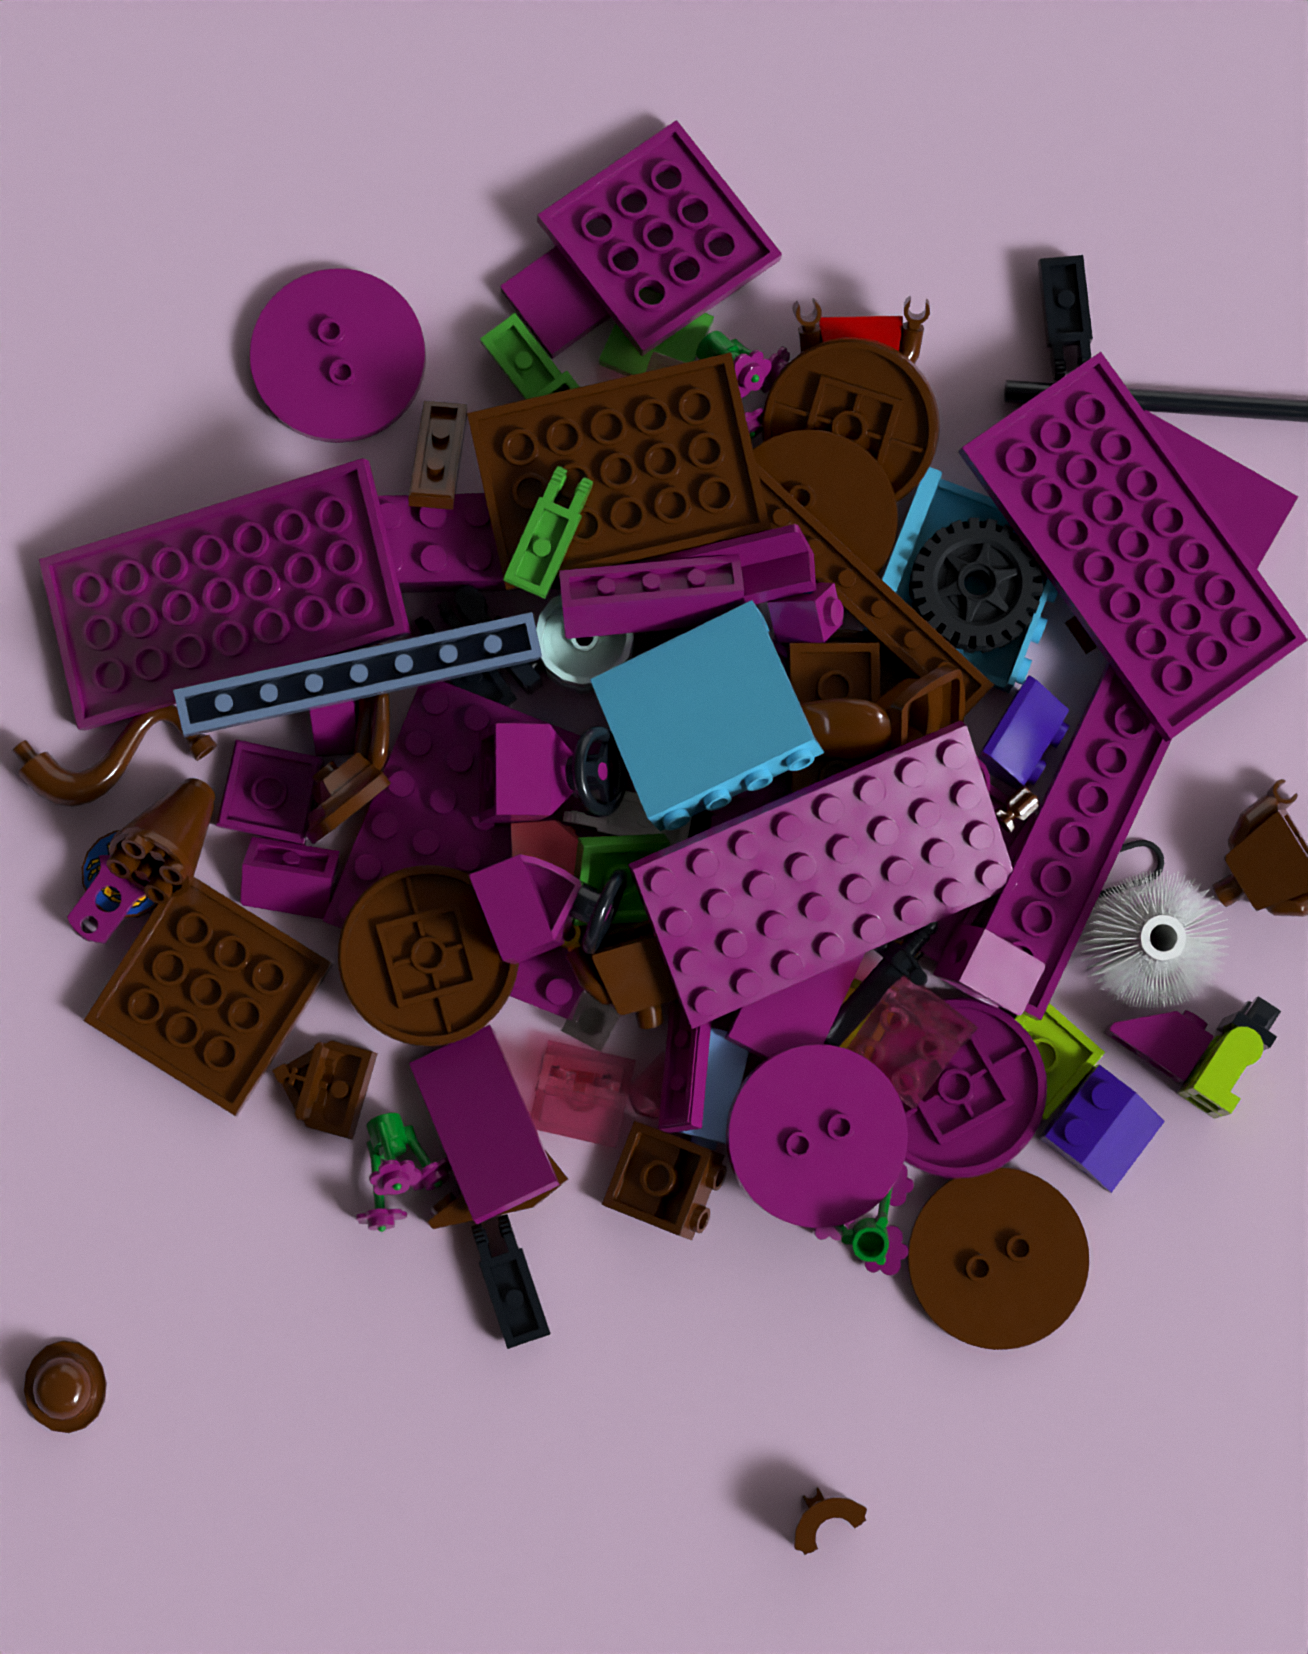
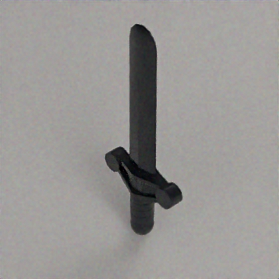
[824,921,938,1047]

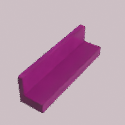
[629,524,816,604]
[559,554,745,639]

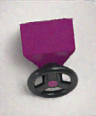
[479,723,627,823]
[469,854,627,965]

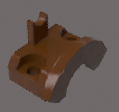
[794,1487,867,1555]

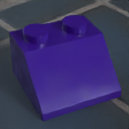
[978,675,1070,790]
[1039,1064,1165,1193]

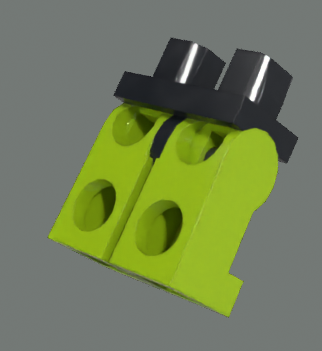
[1177,996,1281,1119]

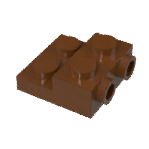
[602,1120,727,1240]

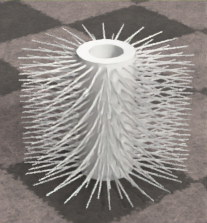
[1078,869,1231,1009]

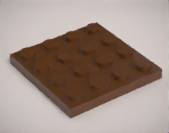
[83,877,334,1116]

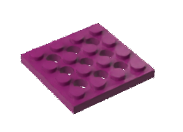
[537,120,782,356]

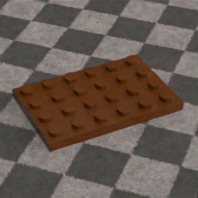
[467,353,771,591]

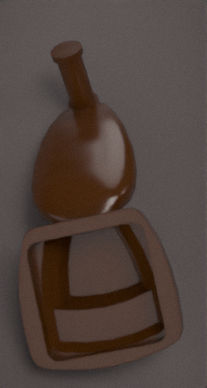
[305,644,391,844]
[800,664,966,761]

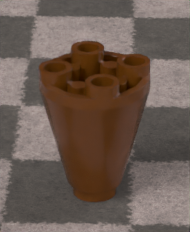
[106,778,216,904]

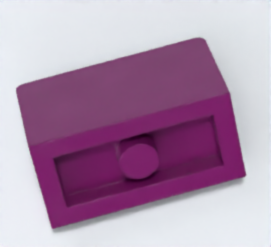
[240,837,340,919]

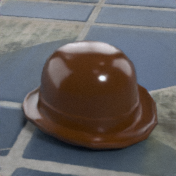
[24,1340,107,1433]

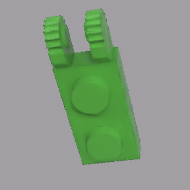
[503,466,593,600]

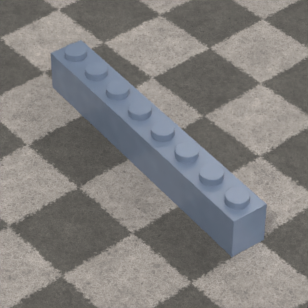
[173,612,542,738]

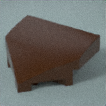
[272,1040,378,1140]

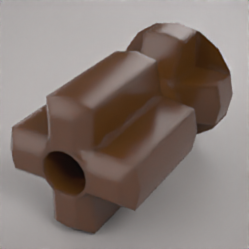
[994,786,1040,832]

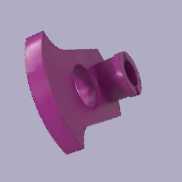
[67,855,146,944]

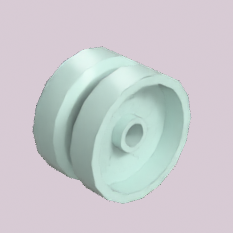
[536,594,634,694]

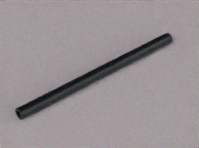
[1004,380,1308,422]

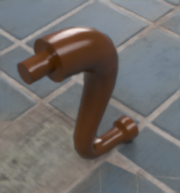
[12,705,217,807]

